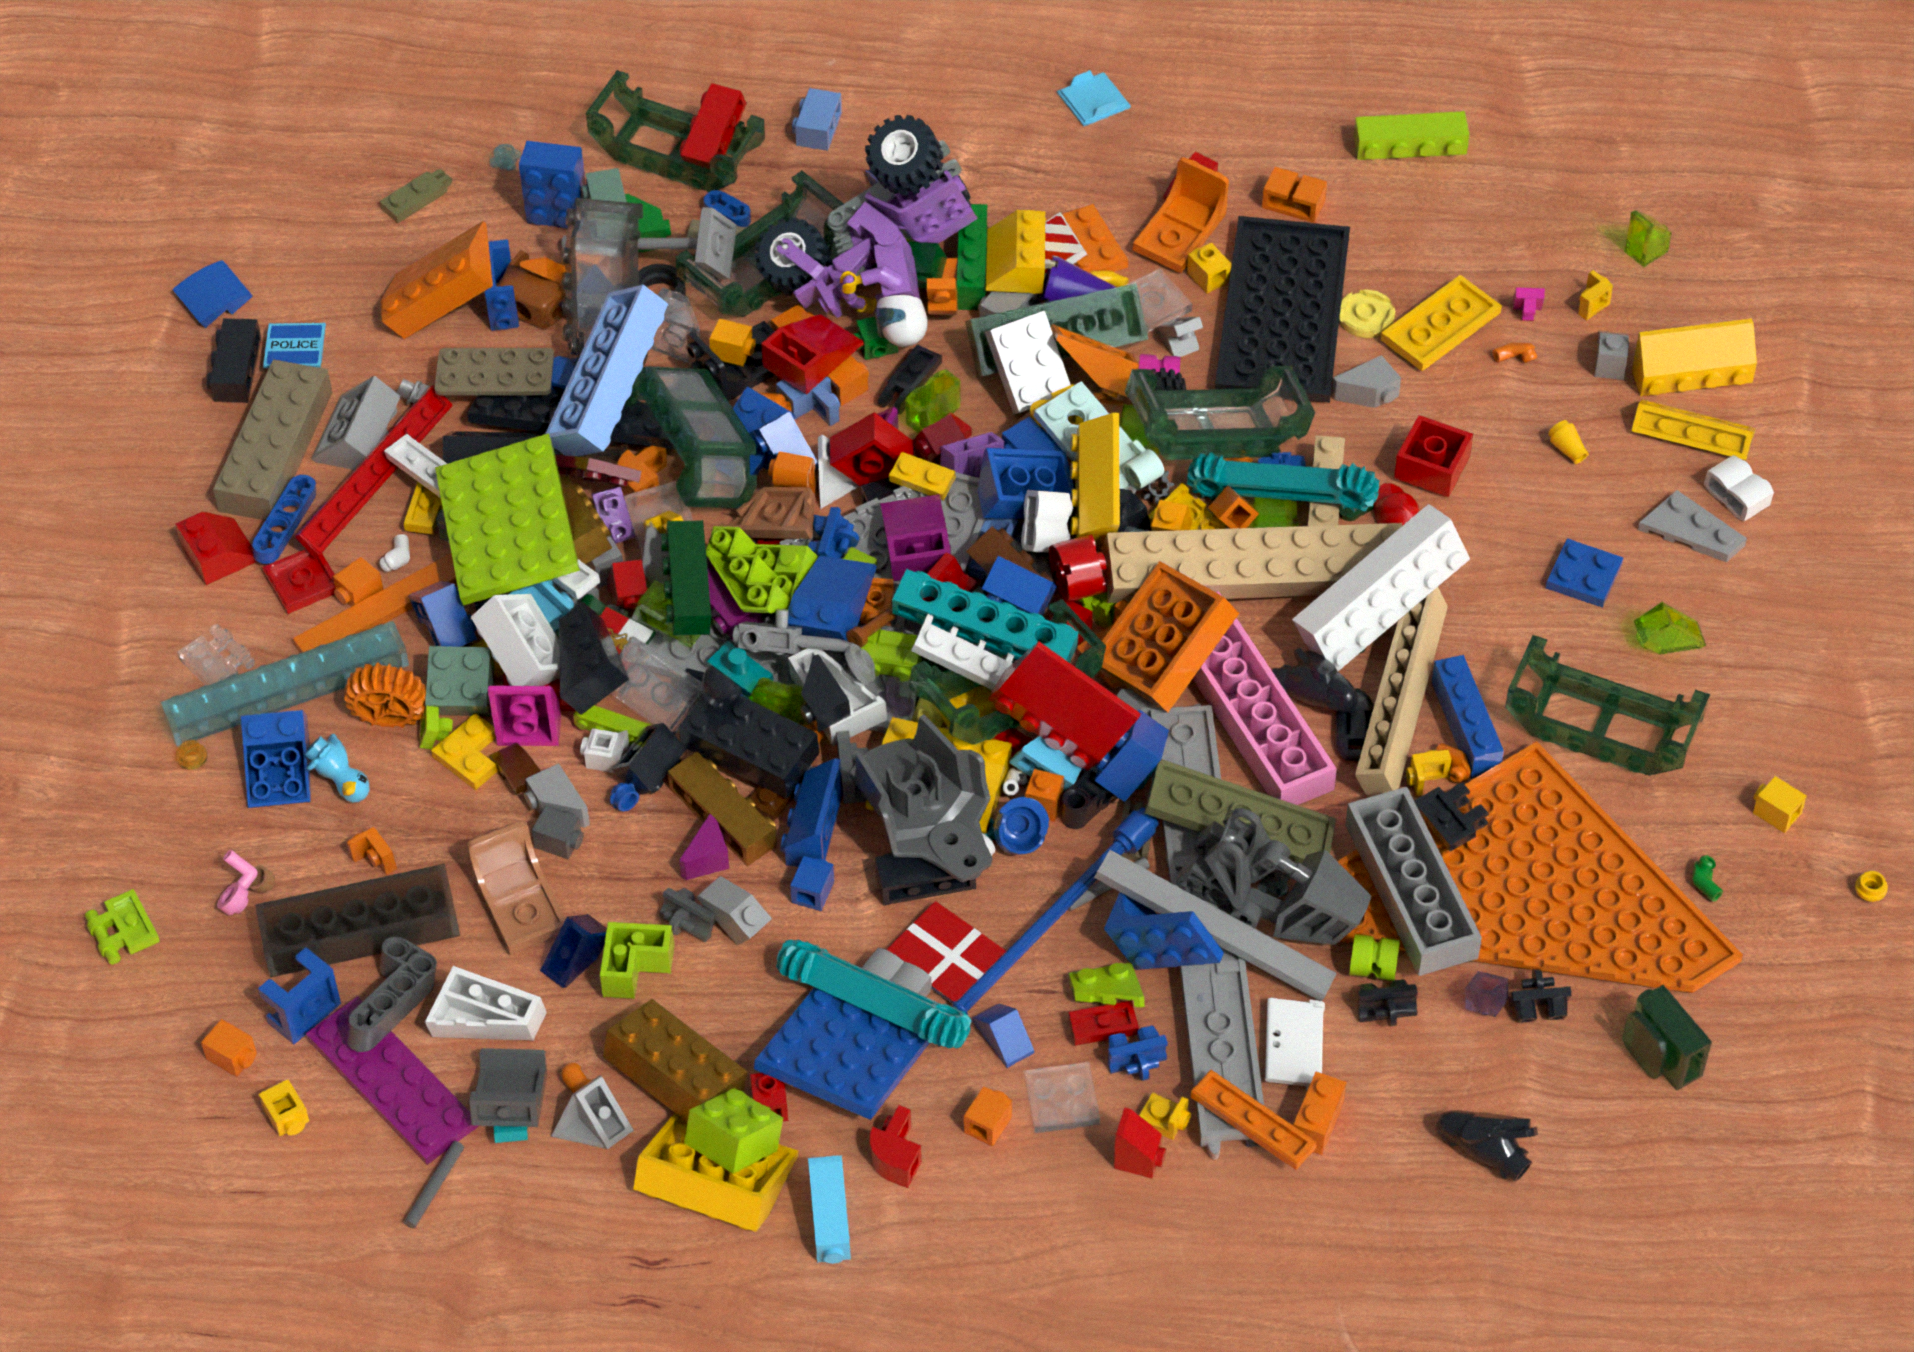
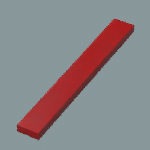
[294,384,453,558]

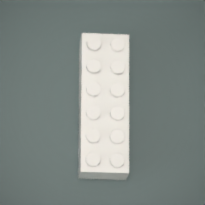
[1292,504,1470,671]

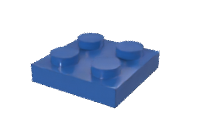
[1546,538,1624,608]

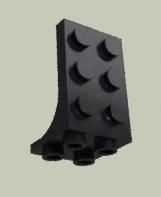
[686,321,775,405]

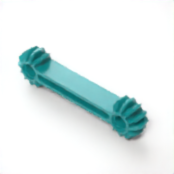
[1187,452,1380,512]
[776,939,972,1049]

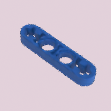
[252,475,316,564]

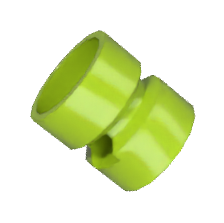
[1349,934,1400,981]

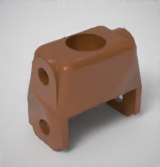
[496,250,581,329]

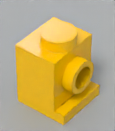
[259,1079,309,1136]

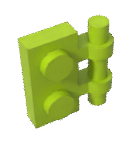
[85,889,160,964]

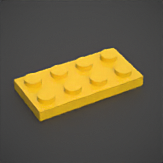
[1381,275,1502,371]

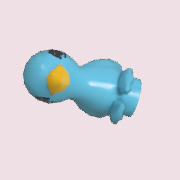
[304,734,370,803]

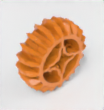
[344,662,426,728]

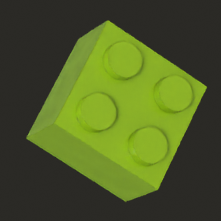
[684,1088,783,1174]

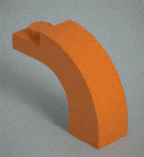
[927,258,958,315]

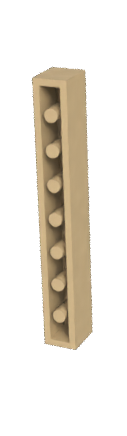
[1355,587,1448,798]

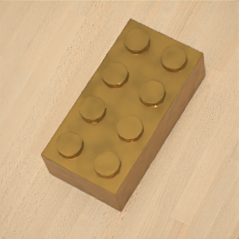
[603,999,748,1122]

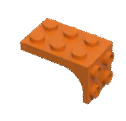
[1133,157,1229,273]

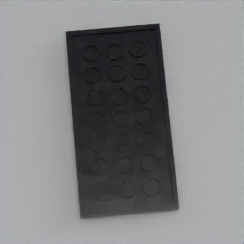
[1215,216,1350,403]

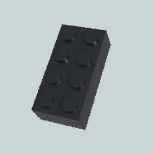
[679,695,820,799]

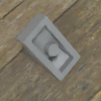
[1154,317,1203,357]

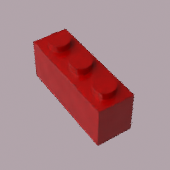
[680,83,747,175]

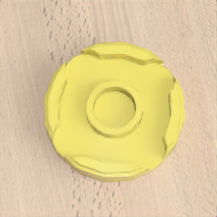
[1339,289,1395,338]

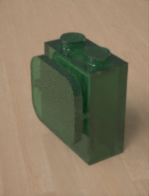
[1623,984,1712,1091]

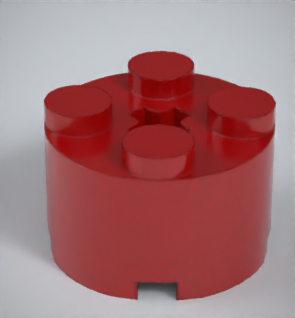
[1048,534,1107,602]

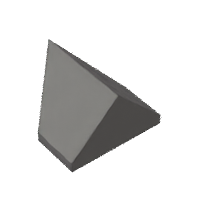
[551,1075,634,1149]

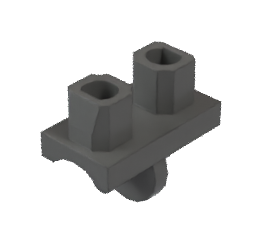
[659,888,717,942]

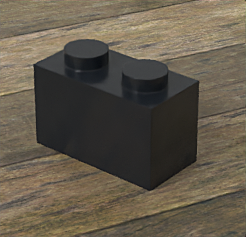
[612,723,686,795]

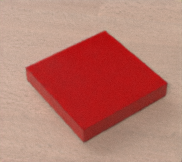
[262,549,336,614]

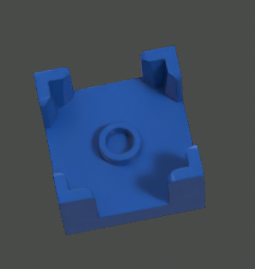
[258,947,341,1045]

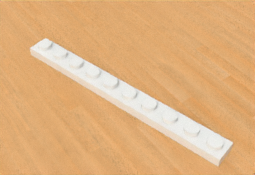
[385,434,600,599]

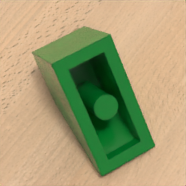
[625,194,671,253]

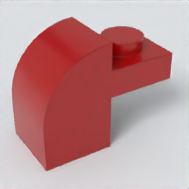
[870,1105,922,1188]

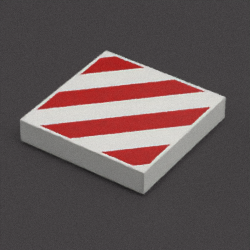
[1044,212,1087,280]

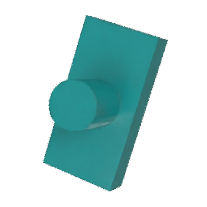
[707,641,774,700]

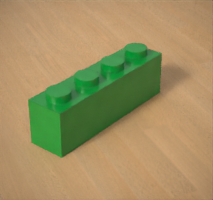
[957,204,988,310]

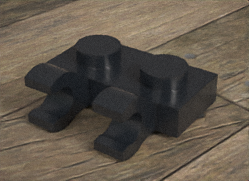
[1414,782,1489,852]

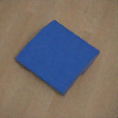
[172,260,253,328]

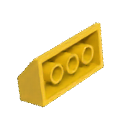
[1632,318,1757,396]
[1070,413,1120,547]

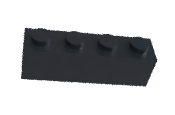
[443,431,564,464]

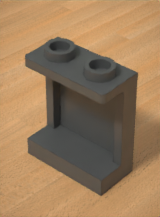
[470,1048,547,1127]

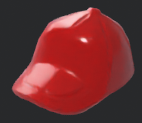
[1373,483,1420,526]

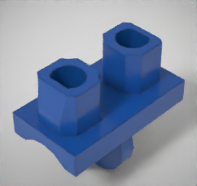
[808,507,860,559]
[1108,1025,1168,1081]

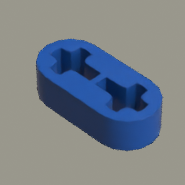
[704,190,751,227]

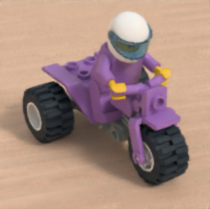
[754,115,978,347]

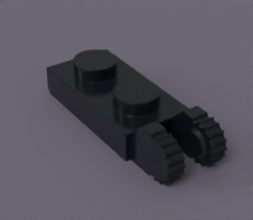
[878,345,942,414]

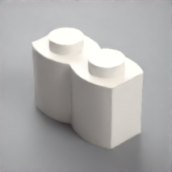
[1704,455,1774,521]
[1021,490,1073,552]

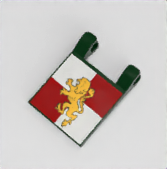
[557,594,656,674]

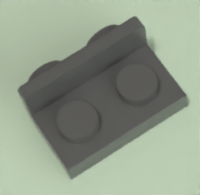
[837,731,869,804]

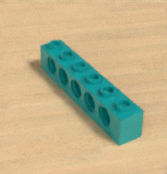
[892,569,1079,663]

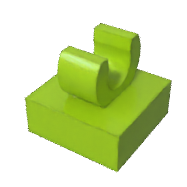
[419,706,453,749]

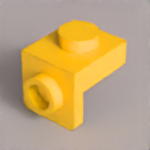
[1406,749,1451,796]

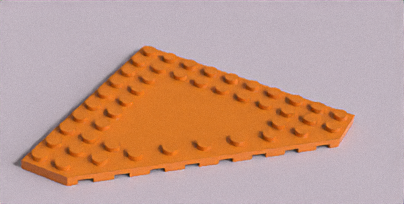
[1290,741,1743,993]

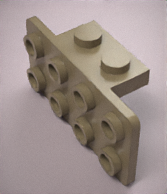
[435,348,554,395]

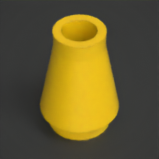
[1548,420,1589,464]

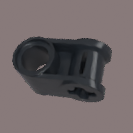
[1061,770,1115,829]

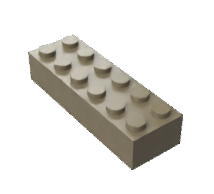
[213,359,332,521]

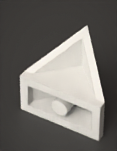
[818,435,859,509]

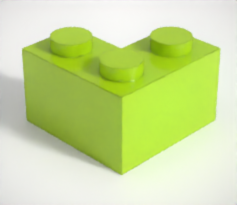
[600,922,675,999]

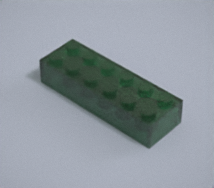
[965,283,1149,377]

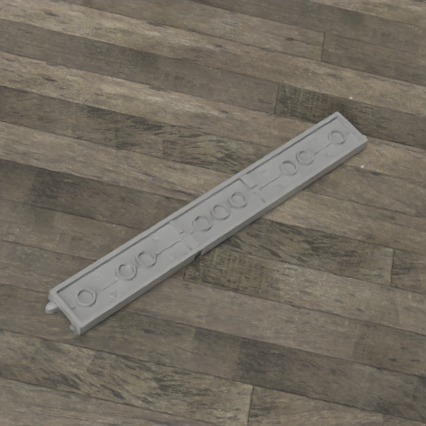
[1150,703,1264,1160]

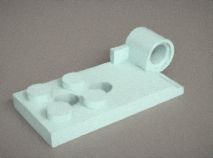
[1034,381,1164,490]

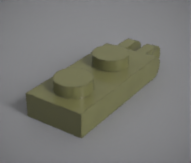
[380,169,453,223]

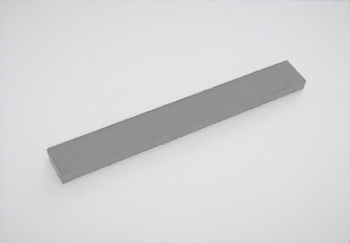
[1094,850,1337,1001]

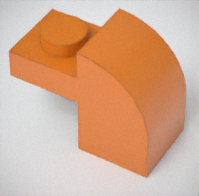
[617,446,667,510]

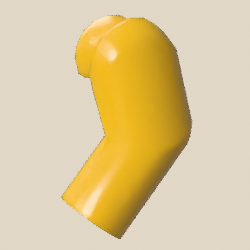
[1090,271,1129,291]

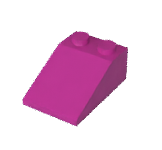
[488,686,561,746]

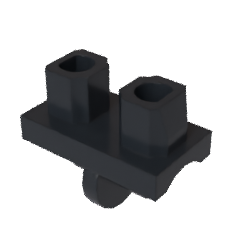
[1508,969,1572,1023]
[1358,979,1418,1026]

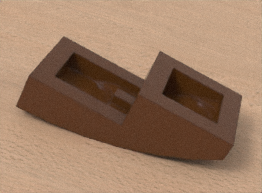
[489,742,541,795]

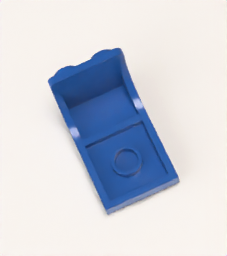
[1104,892,1224,970]

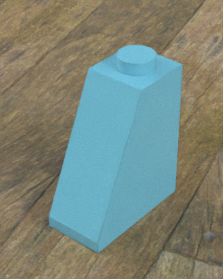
[1009,736,1082,793]
[808,1155,851,1264]

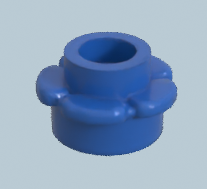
[610,783,639,812]

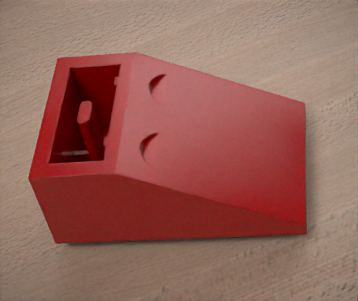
[761,314,864,395]

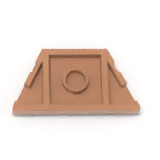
[718,487,815,539]

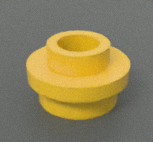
[1855,871,1888,902]

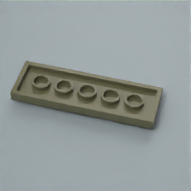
[1144,759,1337,864]

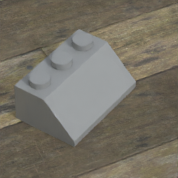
[311,375,401,470]

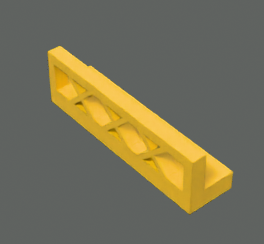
[1632,399,1756,460]

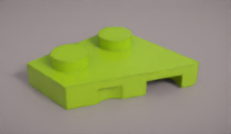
[1068,963,1145,1008]

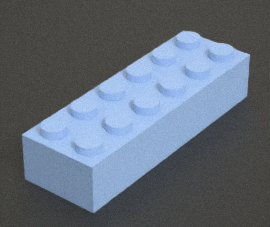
[545,285,668,456]

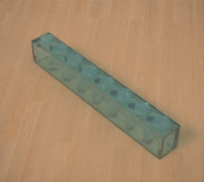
[161,621,409,747]

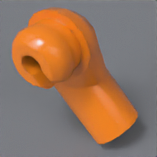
[1436,743,1471,783]

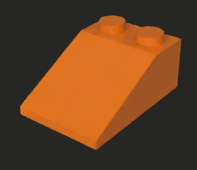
[1051,324,1139,398]

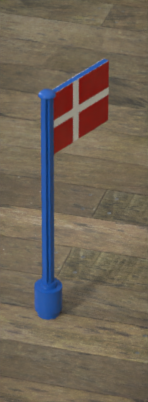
[886,808,1159,1015]

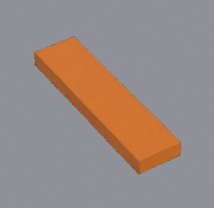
[1190,1069,1317,1170]

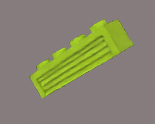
[573,705,651,746]

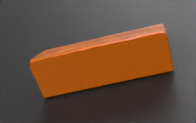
[520,257,569,285]

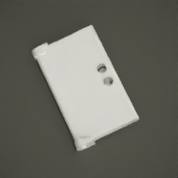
[1265,998,1325,1090]

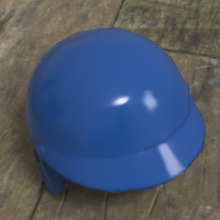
[993,797,1049,855]

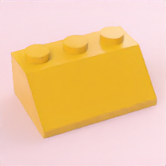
[986,210,1046,294]

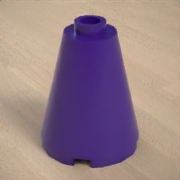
[1038,255,1119,314]

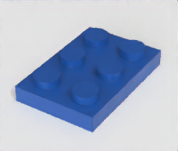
[707,386,796,489]

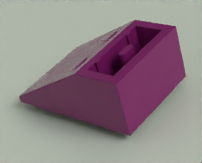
[880,494,951,581]

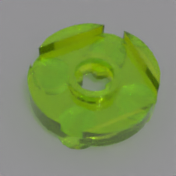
[749,677,806,724]

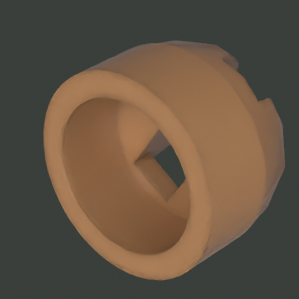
[249,866,275,893]

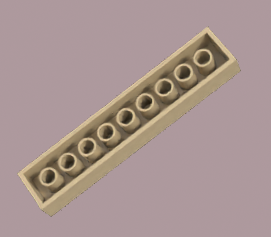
[1101,523,1402,603]

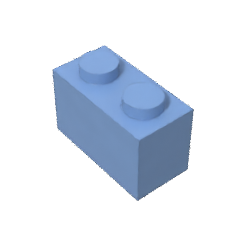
[792,88,842,151]

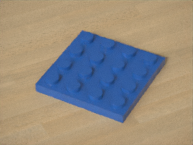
[754,987,929,1120]

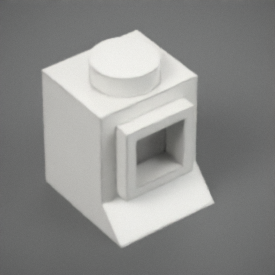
[580,728,630,773]

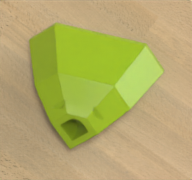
[706,526,818,613]

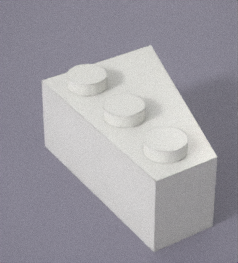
[788,648,887,746]
[425,966,547,1041]

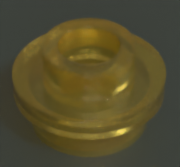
[176,740,207,770]

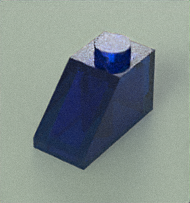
[540,914,607,988]

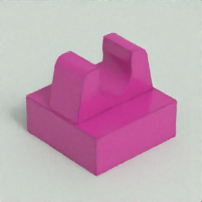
[1513,287,1545,321]

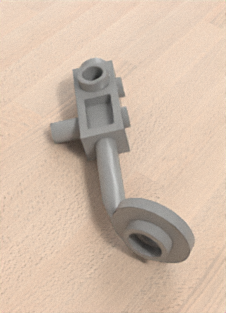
[733,609,875,685]

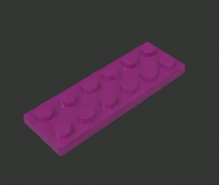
[306,996,479,1165]

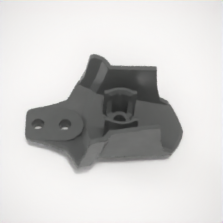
[850,714,992,882]

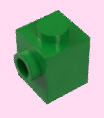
[853,315,898,360]

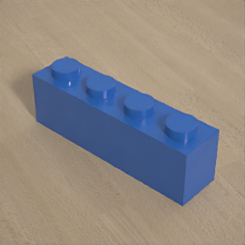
[1431,655,1504,779]

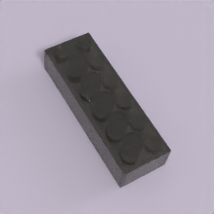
[255,864,460,978]

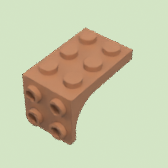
[467,821,569,954]

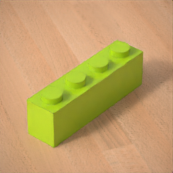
[1354,111,1469,160]

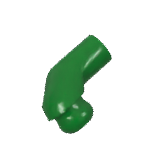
[1692,855,1723,902]

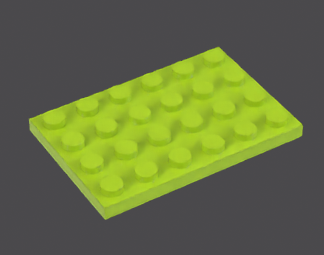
[435,433,580,606]

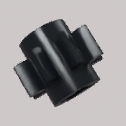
[1140,471,1174,504]

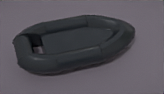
[1335,688,1374,761]

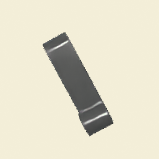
[347,937,437,1052]

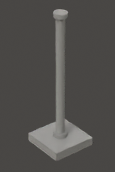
[562,208,737,279]

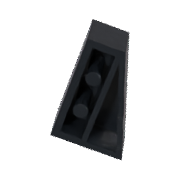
[559,602,629,715]

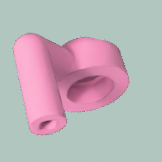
[217,850,258,916]

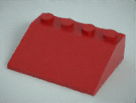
[988,641,1141,770]

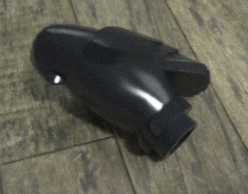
[1272,647,1358,713]
[1436,1110,1538,1182]

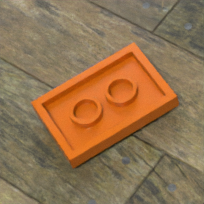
[1045,204,1128,273]

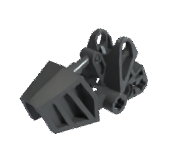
[1176,808,1372,945]

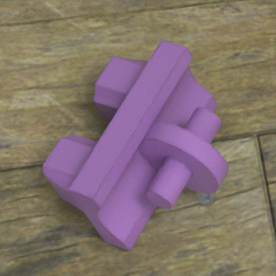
[591,486,635,543]

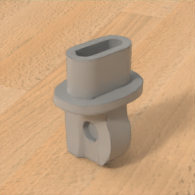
[396,378,429,405]

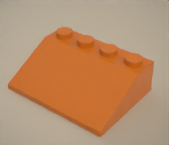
[381,221,493,339]
[1089,561,1239,713]

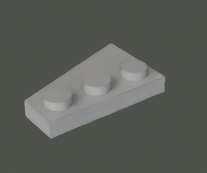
[1638,490,1747,562]

